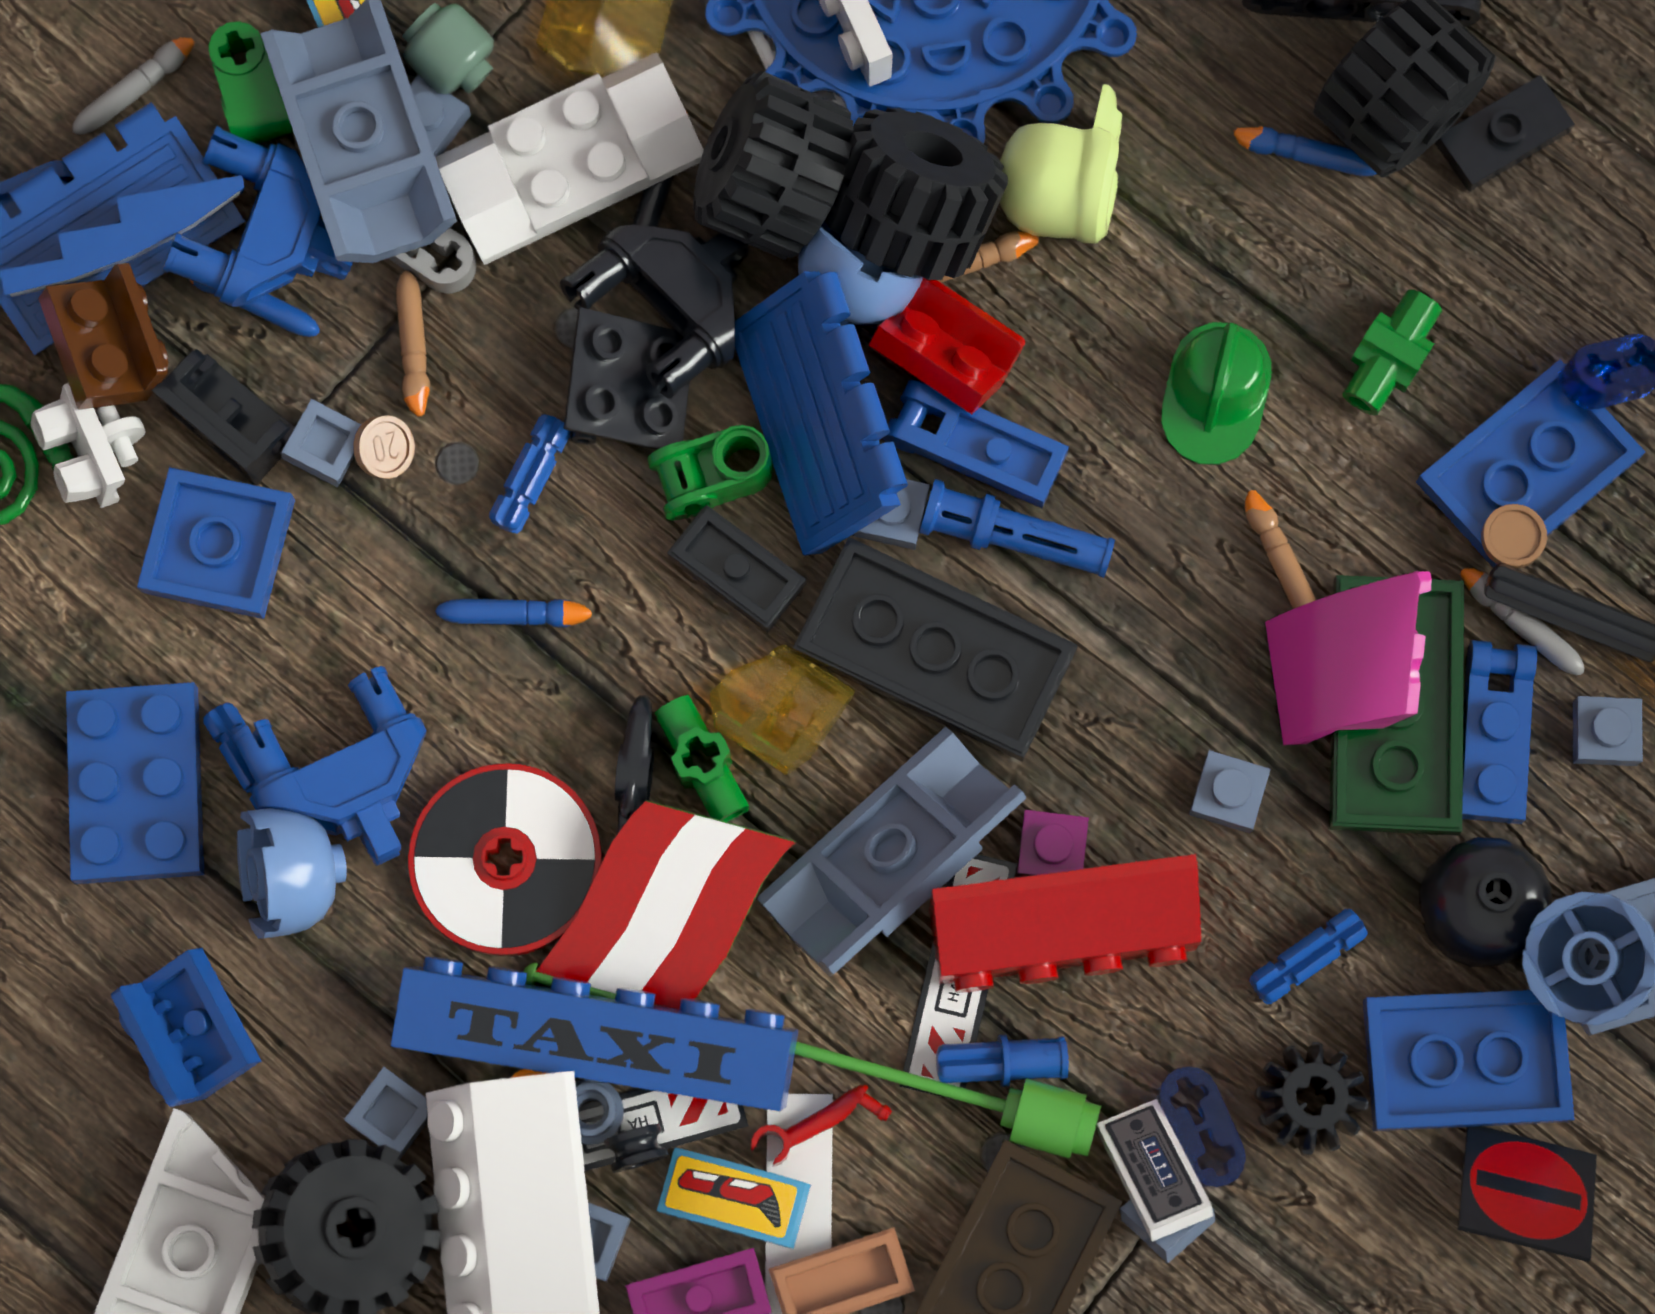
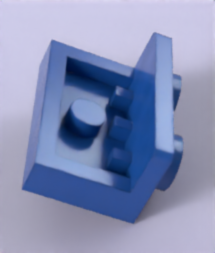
[111,948,262,1107]

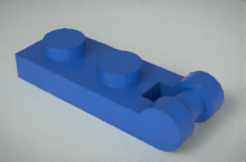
[883,380,1069,508]
[1462,640,1537,824]

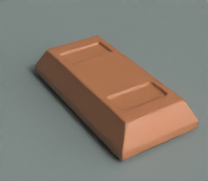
[768,1227,915,1314]

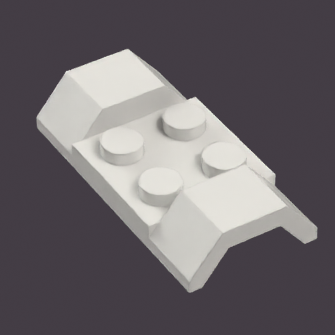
[435,52,704,265]

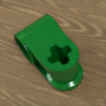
[208,21,294,144]
[647,425,773,520]

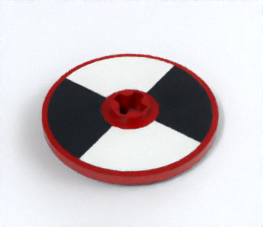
[408,763,602,956]

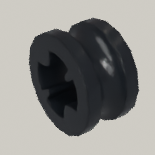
[604,1124,669,1173]

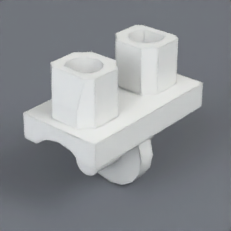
[31,383,146,508]

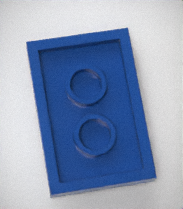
[1416,359,1645,568]
[66,682,204,884]
[1363,990,1575,1131]

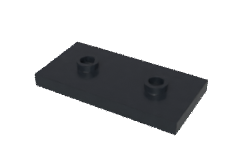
[793,537,1078,762]

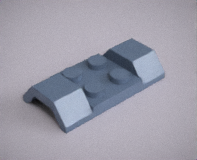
[260,0,457,263]
[756,726,1026,977]

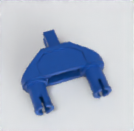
[162,126,353,307]
[231,666,427,867]

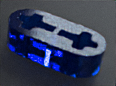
[1559,334,1655,410]
[1157,1066,1246,1189]

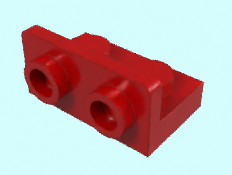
[869,278,1025,415]

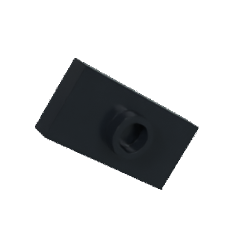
[1435,75,1575,192]
[667,505,806,633]

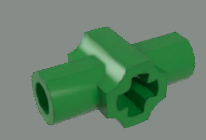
[1342,289,1442,416]
[654,695,750,822]

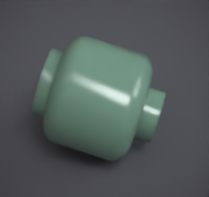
[402,2,494,95]

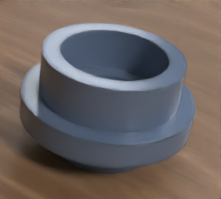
[575,1079,624,1145]

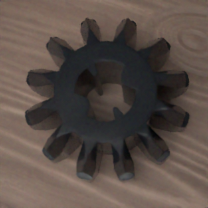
[1254,1042,1369,1156]

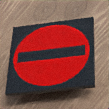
[1457,1126,1597,1262]

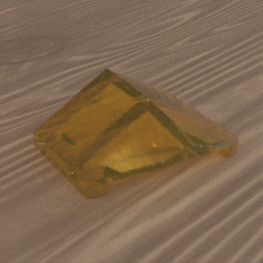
[537,0,672,78]
[709,645,855,775]

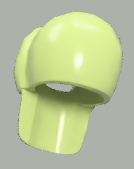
[1000,84,1122,243]

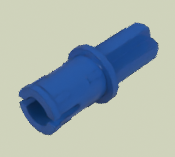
[936,1034,1069,1087]

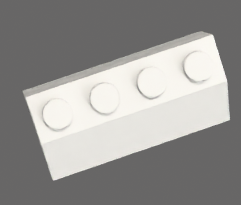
[426,1072,600,1314]

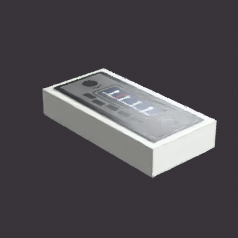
[1097,1099,1213,1241]

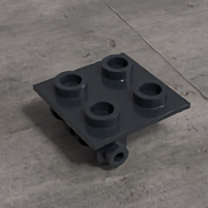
[563,307,689,450]

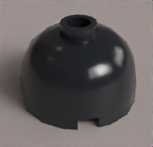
[1419,837,1552,968]

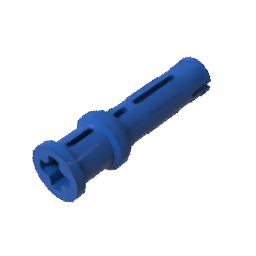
[919,479,1115,578]

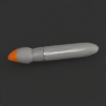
[72,37,195,135]
[1460,568,1585,675]

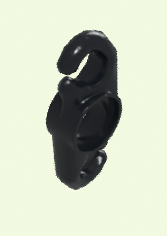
[615,695,654,834]

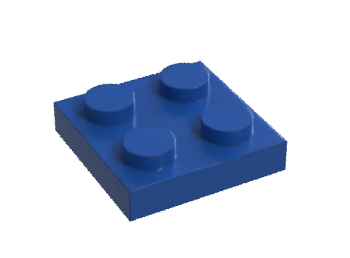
[137,467,295,619]

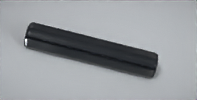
[1484,563,1655,662]

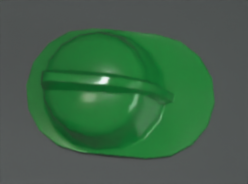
[1161,322,1271,465]

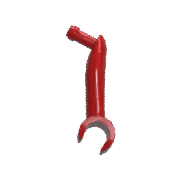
[751,1085,892,1166]

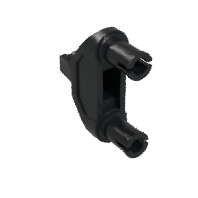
[560,225,749,399]

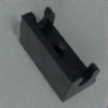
[152,349,295,486]

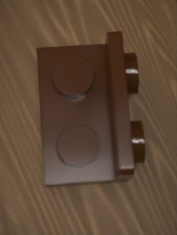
[38,263,168,410]

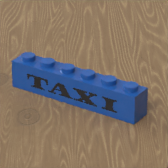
[391,956,799,1112]

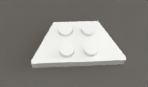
[94,1108,265,1314]

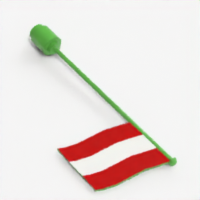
[523,800,1101,1159]

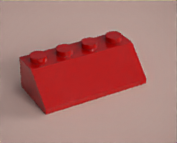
[929,854,1202,993]

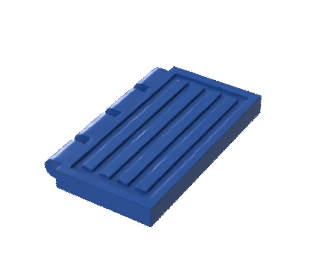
[0,102,245,356]
[734,271,908,555]

